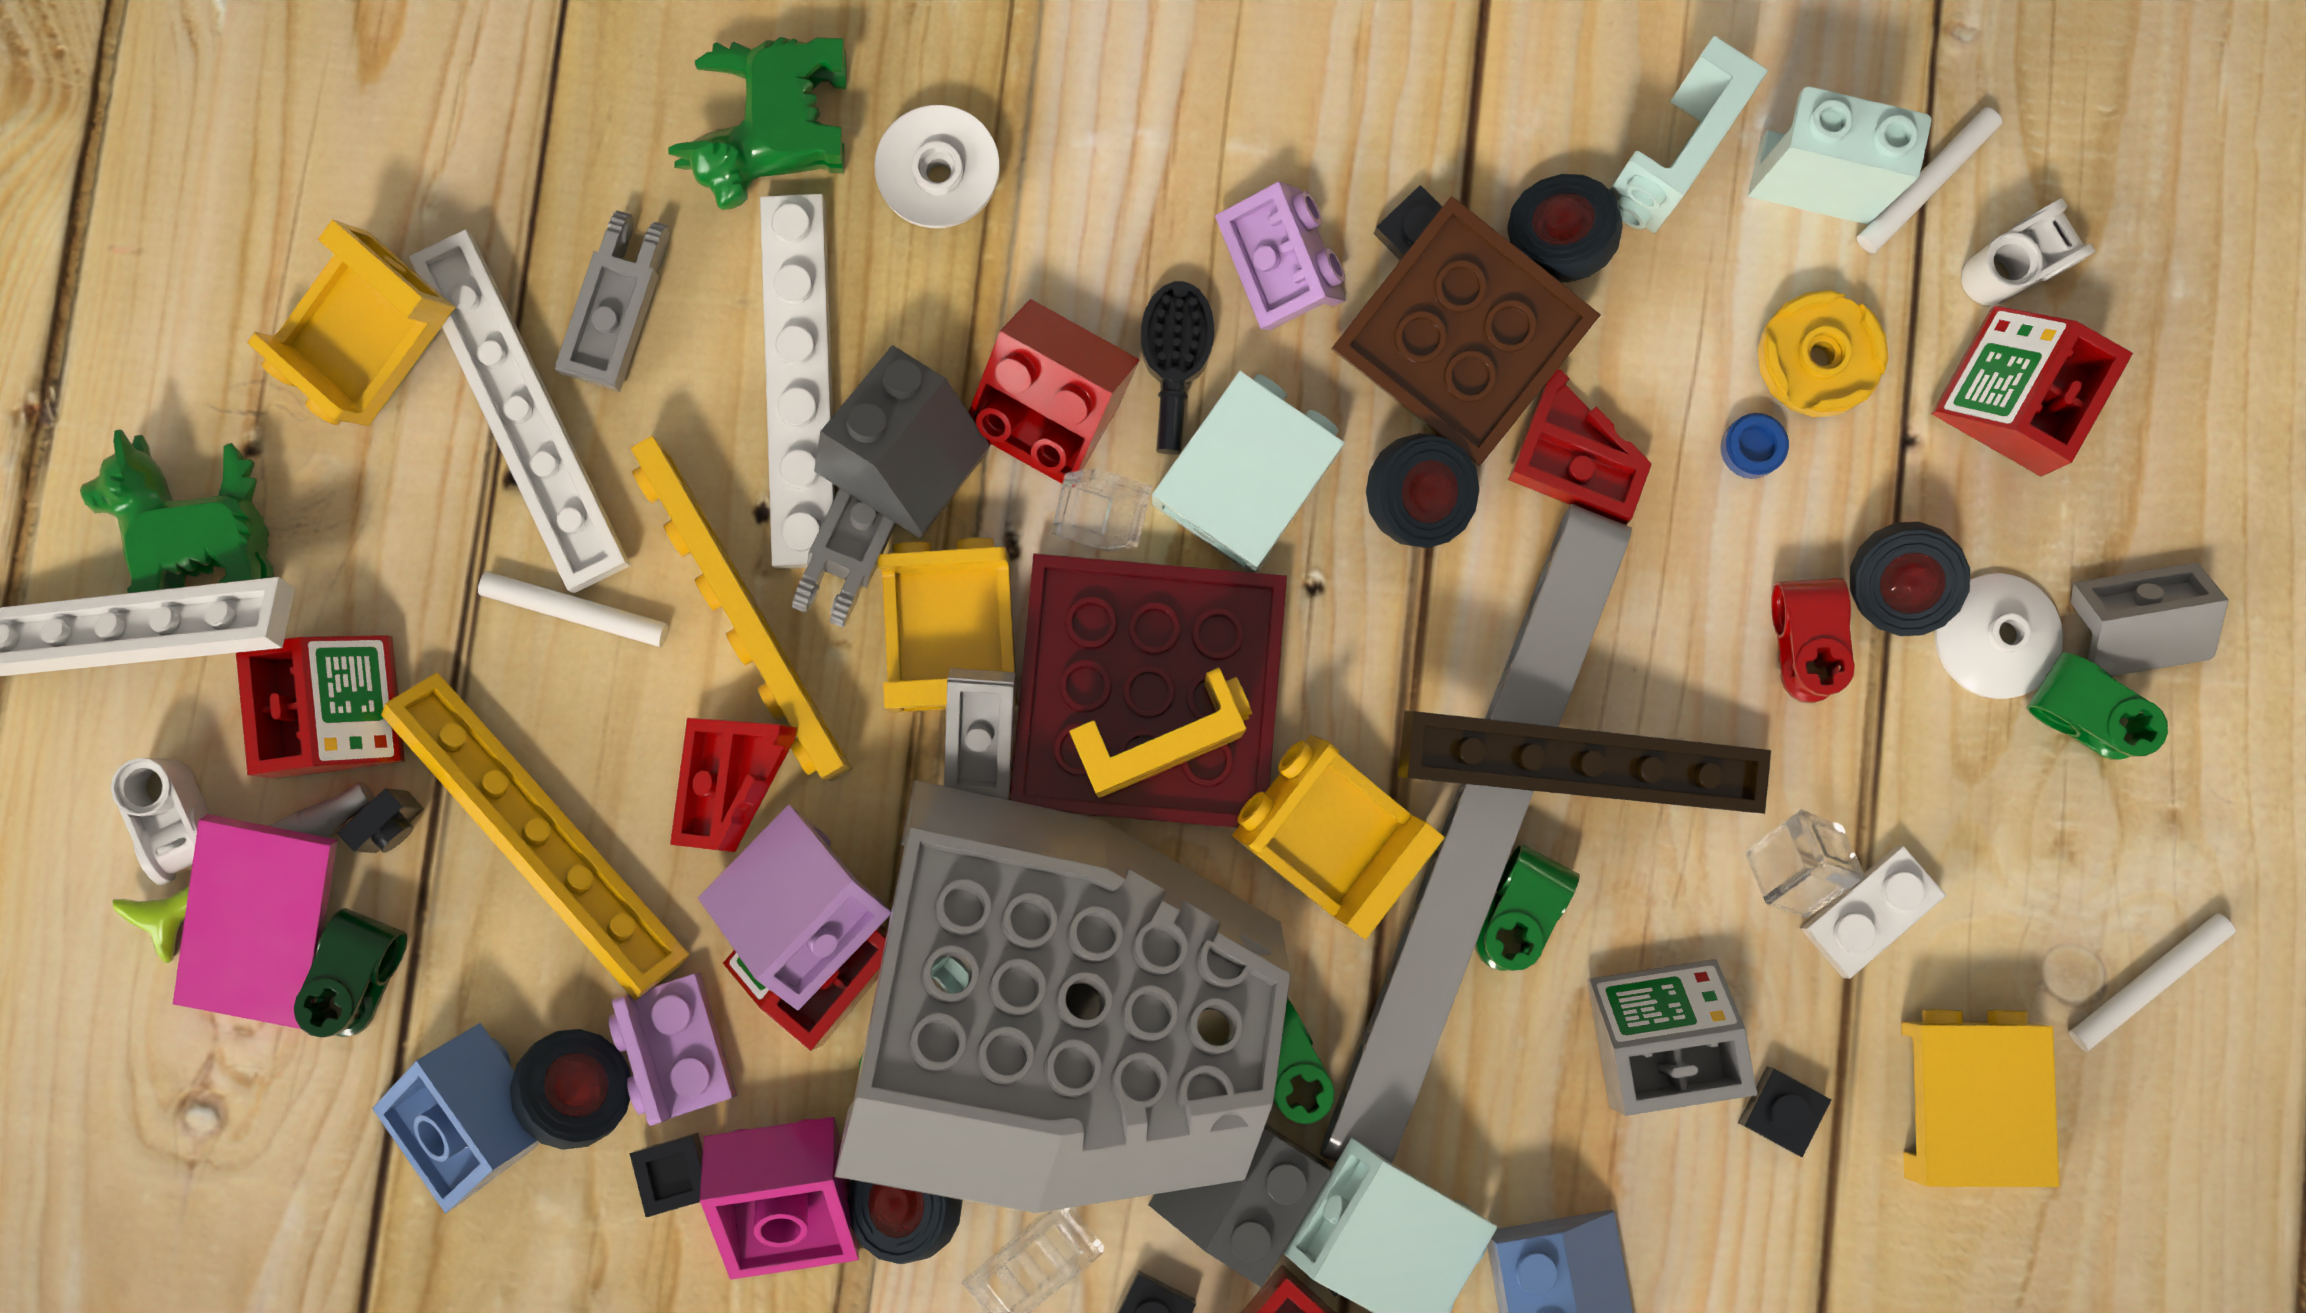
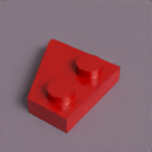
[1508,369,1652,525]
[670,718,797,852]

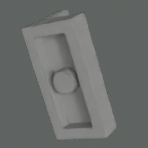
[2070,562,2229,676]

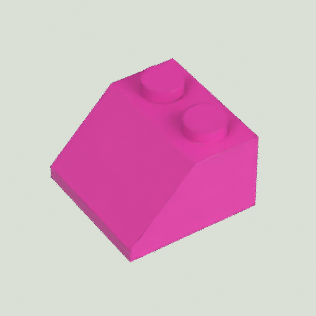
[700,1117,859,1280]

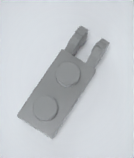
[555,210,670,392]
[792,488,896,627]
[944,668,1016,800]

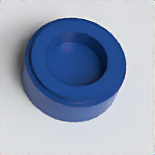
[1720,413,1789,479]

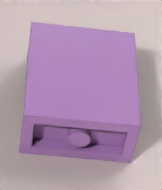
[698,804,891,1010]

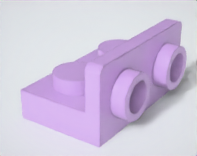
[1215,181,1346,331]
[608,972,737,1126]

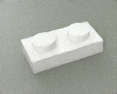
[1800,846,1946,979]

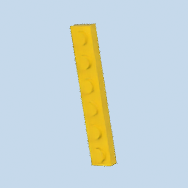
[630,435,853,781]
[381,672,690,1001]

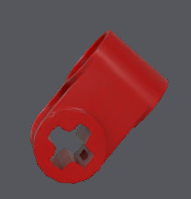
[1771,578,1855,703]

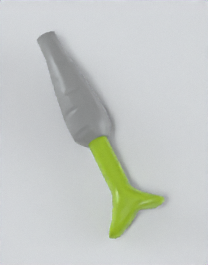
[113,782,375,963]

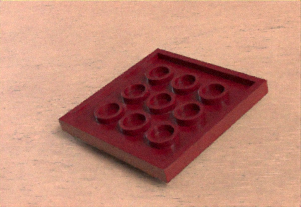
[1010,553,1287,828]

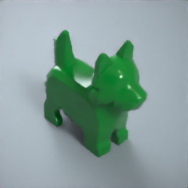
[668,37,847,210]
[80,430,274,593]

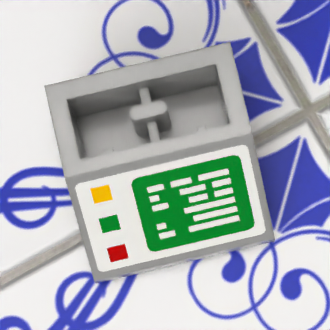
[1587,959,1757,1116]

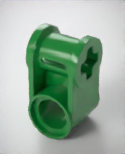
[2026,652,2168,760]
[1475,844,1580,971]
[1229,996,1334,1124]

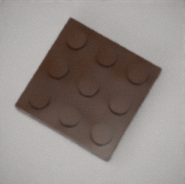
[1331,195,1601,466]

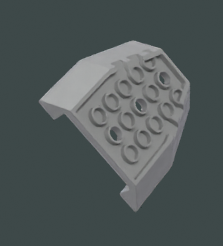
[835,780,1291,1213]

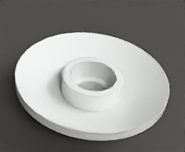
[874,105,1000,228]
[1935,573,2063,699]

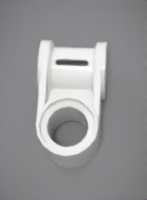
[1961,198,2096,306]
[111,758,210,885]

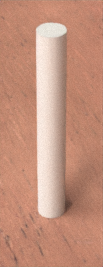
[1857,107,2003,254]
[478,571,669,647]
[2069,913,2236,1052]

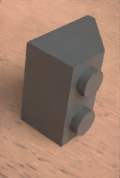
[814,345,990,539]
[1148,1124,1332,1288]

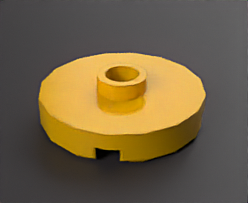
[1757,290,1889,417]

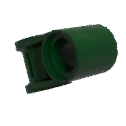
[294,908,407,1038]

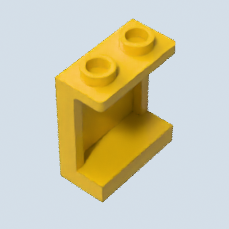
[247,219,456,426]
[878,538,1018,713]
[1069,668,1252,799]
[1232,734,1445,941]
[1901,1009,2059,1187]

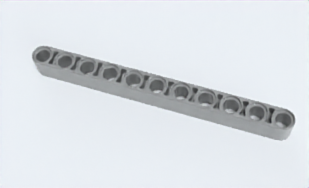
[1320,504,1632,1163]

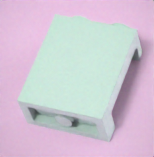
[1610,35,1768,234]
[1748,86,1931,225]
[1152,371,1345,573]
[1283,1138,1498,1313]

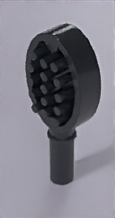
[1141,281,1214,455]

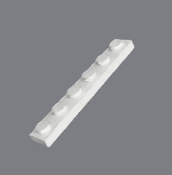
[760,194,836,569]
[409,229,631,593]
[0,577,295,676]

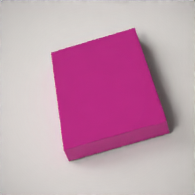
[173,814,338,1029]

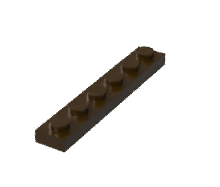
[1397,710,1771,814]

